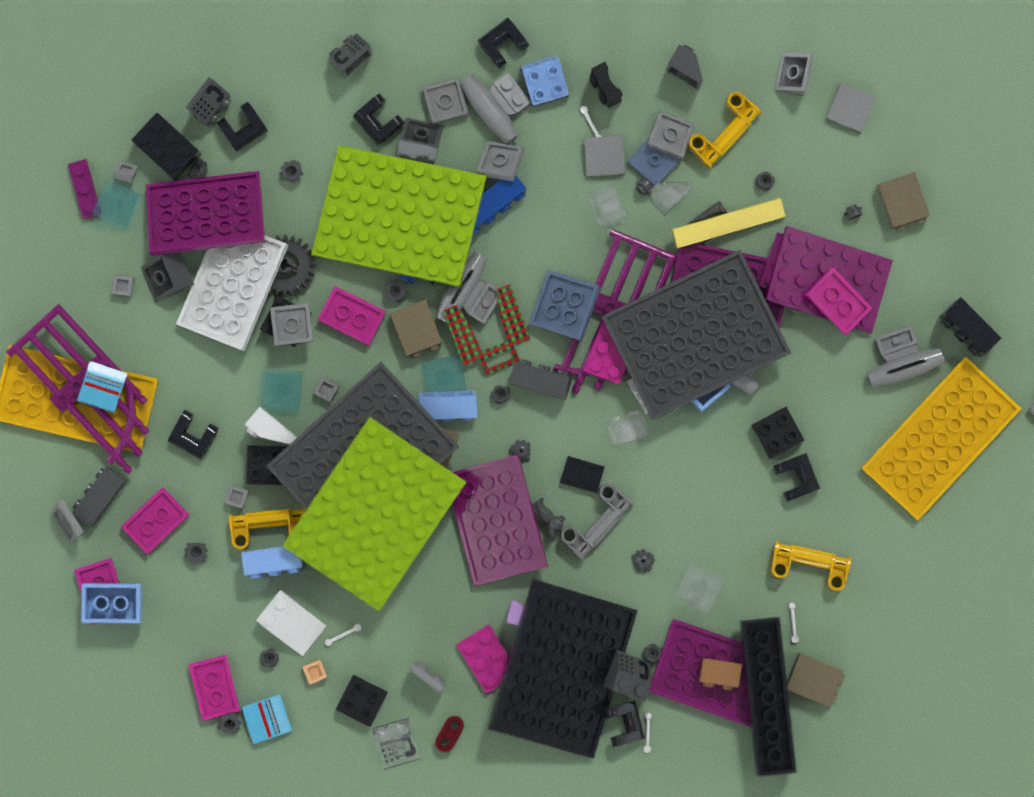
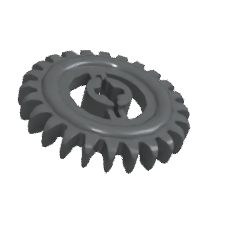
[269,234,317,297]

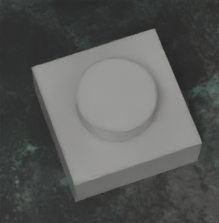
[113,161,138,183]
[111,275,134,297]
[313,376,339,403]
[225,485,249,509]

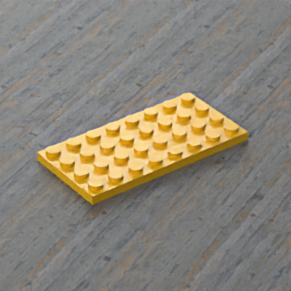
[0,345,159,452]
[861,356,1022,521]

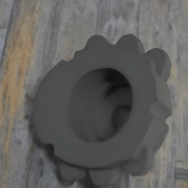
[189,159,208,179]
[279,160,303,183]
[384,278,407,302]
[509,440,531,463]
[184,542,208,564]
[632,549,655,573]
[218,712,242,734]

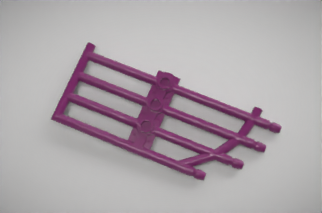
[553,229,677,394]
[6,304,150,474]

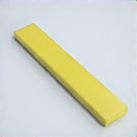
[672,198,786,248]

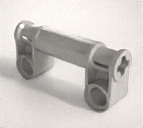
[560,483,634,561]

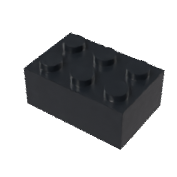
[131,112,201,181]
[939,297,1002,357]

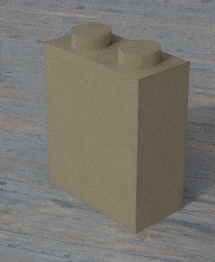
[876,172,930,231]
[390,299,443,359]
[787,653,845,707]

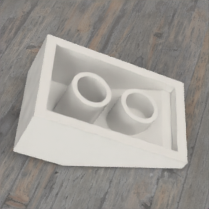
[245,407,297,445]
[256,590,326,656]

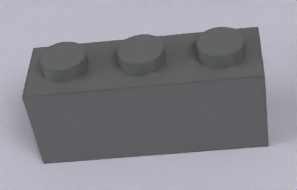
[509,359,573,400]
[72,467,127,527]

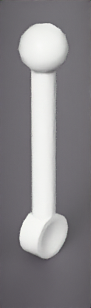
[580,106,602,137]
[788,603,799,643]
[325,624,361,646]
[643,712,652,753]

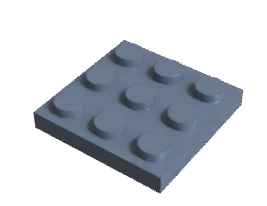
[529,270,601,341]

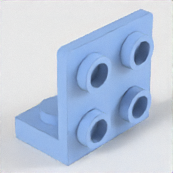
[520,55,569,105]

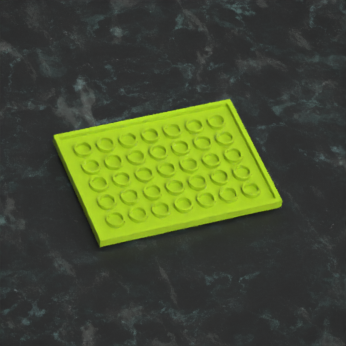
[311,145,487,287]
[282,417,466,611]

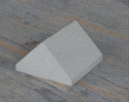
[775,53,814,96]

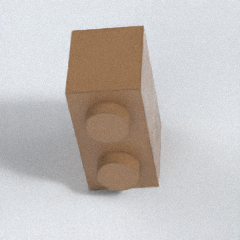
[699,658,742,690]

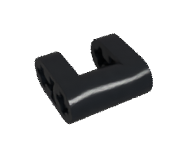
[477,17,529,69]
[353,93,405,146]
[217,101,268,152]
[168,409,219,460]
[773,453,821,501]
[603,700,645,747]

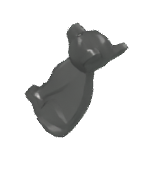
[532,497,565,536]

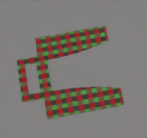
[443,284,530,375]

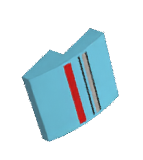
[77,361,127,413]
[241,694,292,744]

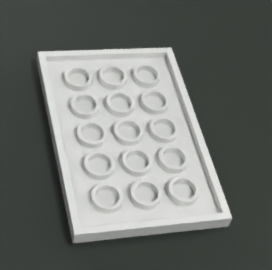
[176,236,288,351]

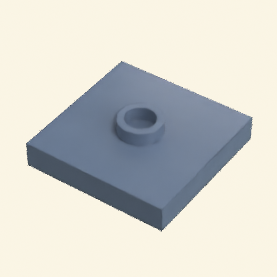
[628,138,681,188]

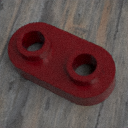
[435,716,464,752]

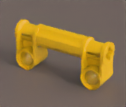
[688,92,762,169]
[229,507,306,550]
[770,541,851,591]

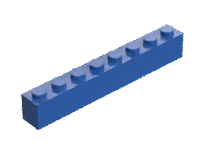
[399,176,527,284]

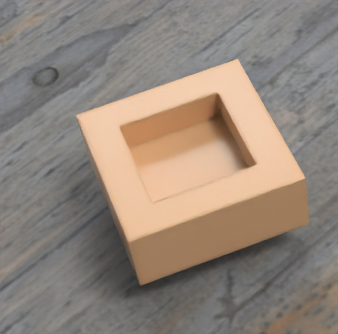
[302,659,328,685]

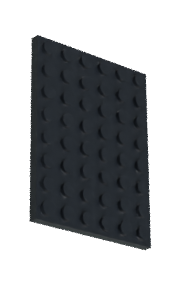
[488,579,638,759]

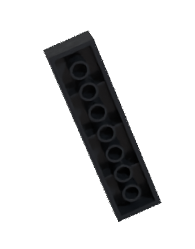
[739,617,797,777]

